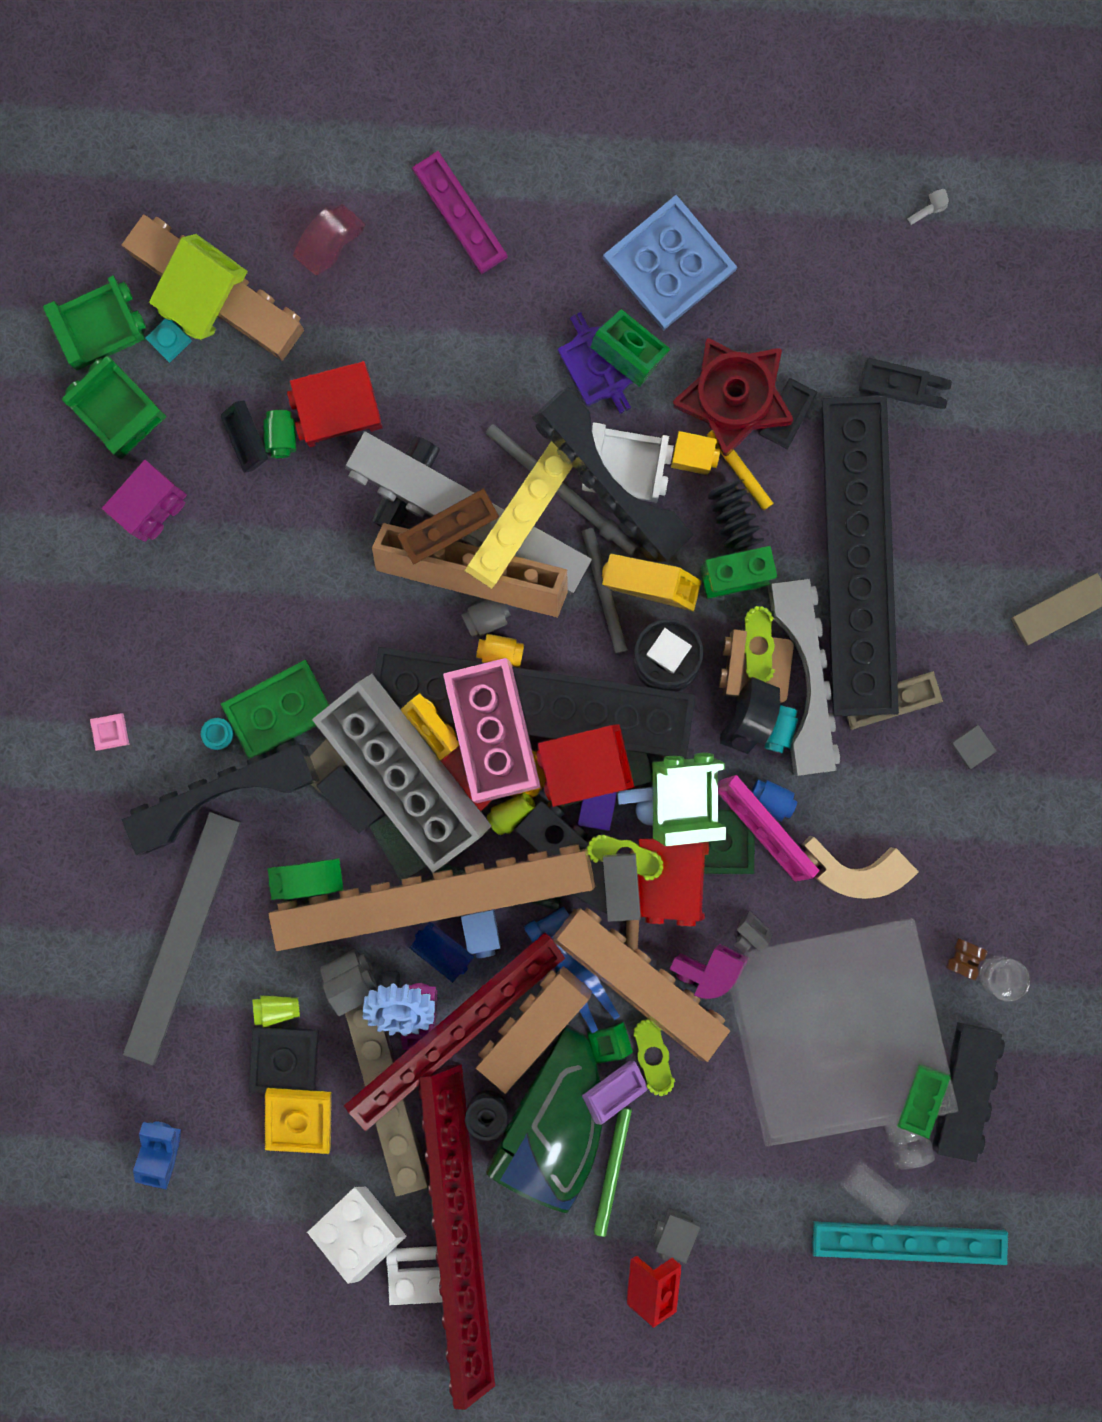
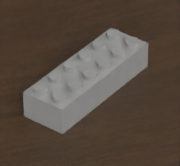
[312,674,491,873]

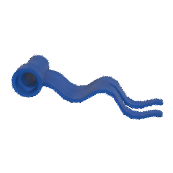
[523,906,620,1033]

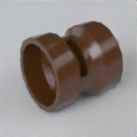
[945,938,988,981]

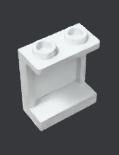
[582,422,674,503]

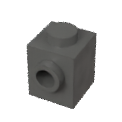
[651,1207,700,1264]

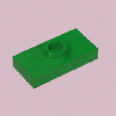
[897,1063,951,1139]

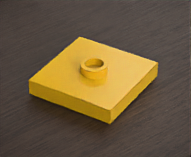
[265,1088,331,1154]

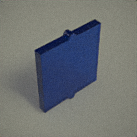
[409,922,474,983]

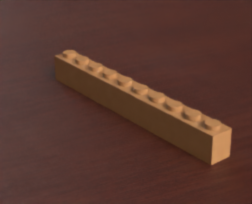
[268,844,596,951]

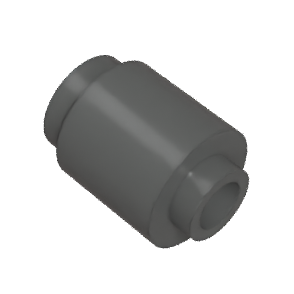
[461,599,511,637]

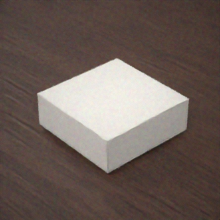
[646,628,692,674]

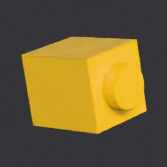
[671,431,720,475]

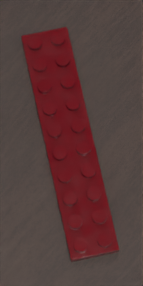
[419,1064,495,1410]

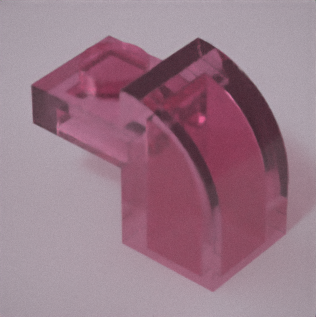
[293,204,366,276]

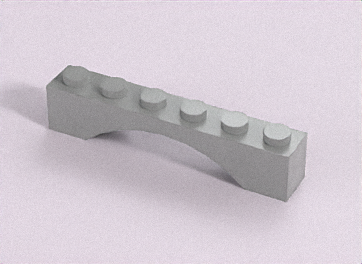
[768,579,840,776]

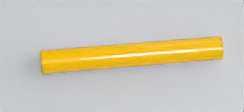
[707,430,774,511]

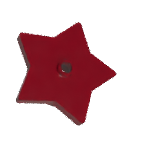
[673,338,793,456]

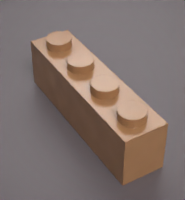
[476,966,592,1094]

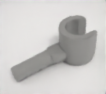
[907,189,949,225]

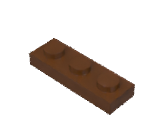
[397,488,499,565]

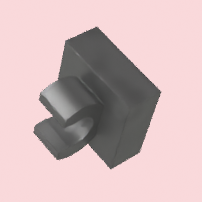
[734,911,773,954]

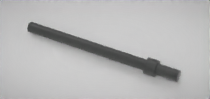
[485,424,638,556]

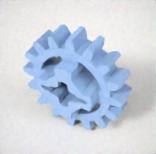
[363,983,435,1036]

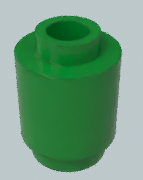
[263,410,296,459]

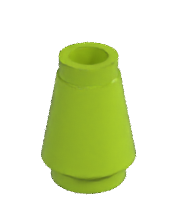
[487,792,536,835]
[252,995,300,1028]

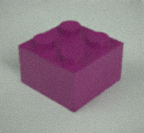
[102,460,187,542]

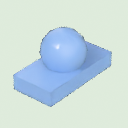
[617,787,653,826]

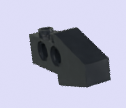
[516,800,607,914]

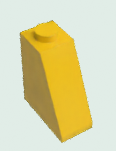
[602,554,702,612]

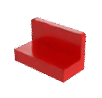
[627,1256,682,1328]

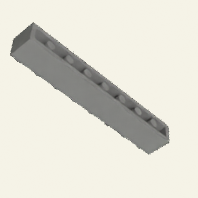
[345,431,592,594]

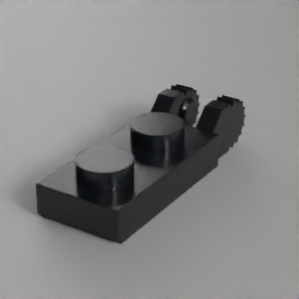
[858,358,952,409]

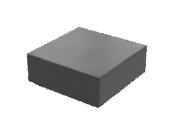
[950,725,997,769]

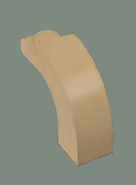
[801,836,919,899]

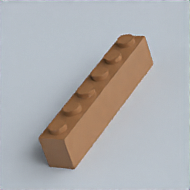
[122,214,304,361]
[372,523,568,618]
[552,908,730,1062]

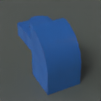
[133,1121,181,1190]

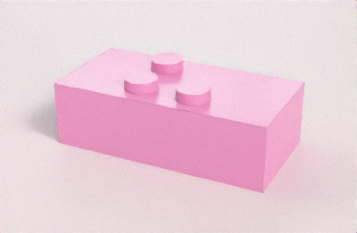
[443,658,541,803]

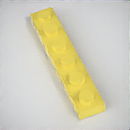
[464,441,573,589]

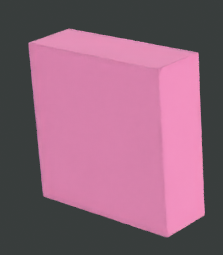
[90,713,129,751]

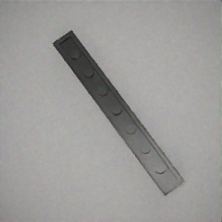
[123,812,242,1065]

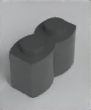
[320,949,377,1016]

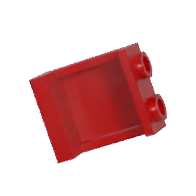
[287,361,383,447]
[537,724,634,807]
[638,838,709,926]

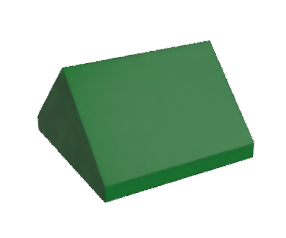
[590,309,671,387]

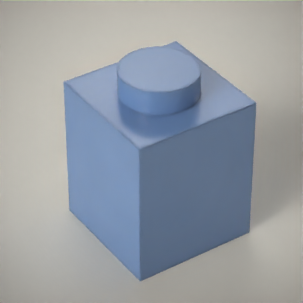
[461,909,501,958]

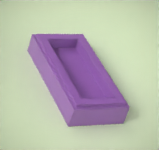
[582,1061,648,1125]

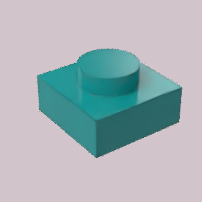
[146,318,192,363]

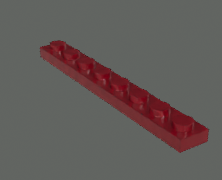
[344,933,565,1131]

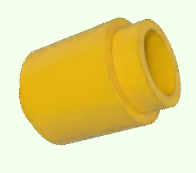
[476,634,524,668]

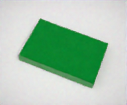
[221,660,330,759]

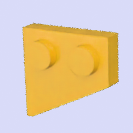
[401,693,459,760]

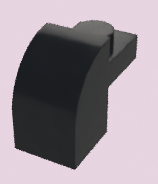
[720,677,780,754]

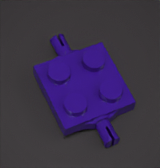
[558,312,633,414]

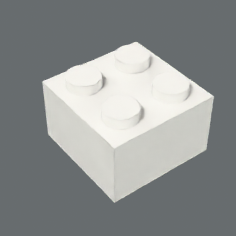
[307,1187,407,1284]

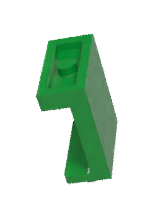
[43,275,146,370]
[62,356,167,460]
[700,546,777,599]

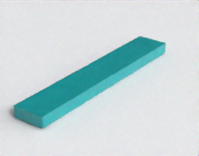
[812,1221,1008,1265]

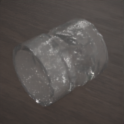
[978,955,1030,1002]
[883,1115,935,1169]

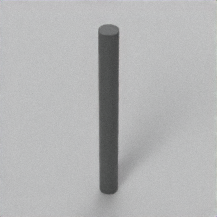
[581,528,627,654]

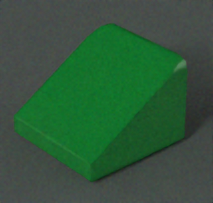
[587,1022,633,1064]

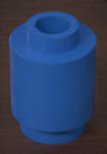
[751,779,798,822]

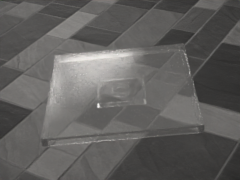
[730,918,958,1147]

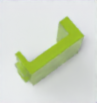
[149,234,248,340]

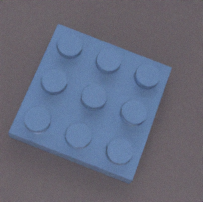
[603,195,737,331]

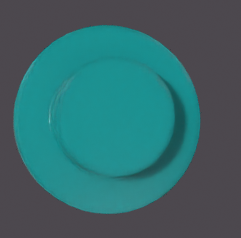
[201,718,233,750]

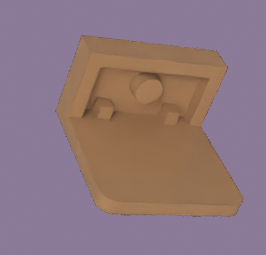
[719,630,794,703]

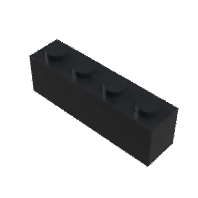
[932,1022,1005,1162]

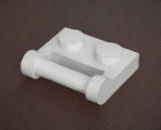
[386,1246,443,1305]

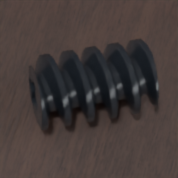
[707,480,765,551]

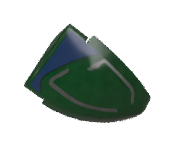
[486,1025,602,1213]

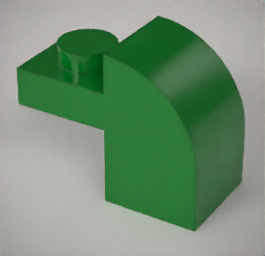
[267,858,343,900]

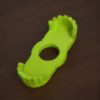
[744,606,775,682]
[587,835,663,880]
[634,1019,675,1096]

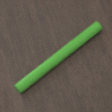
[594,1107,632,1237]

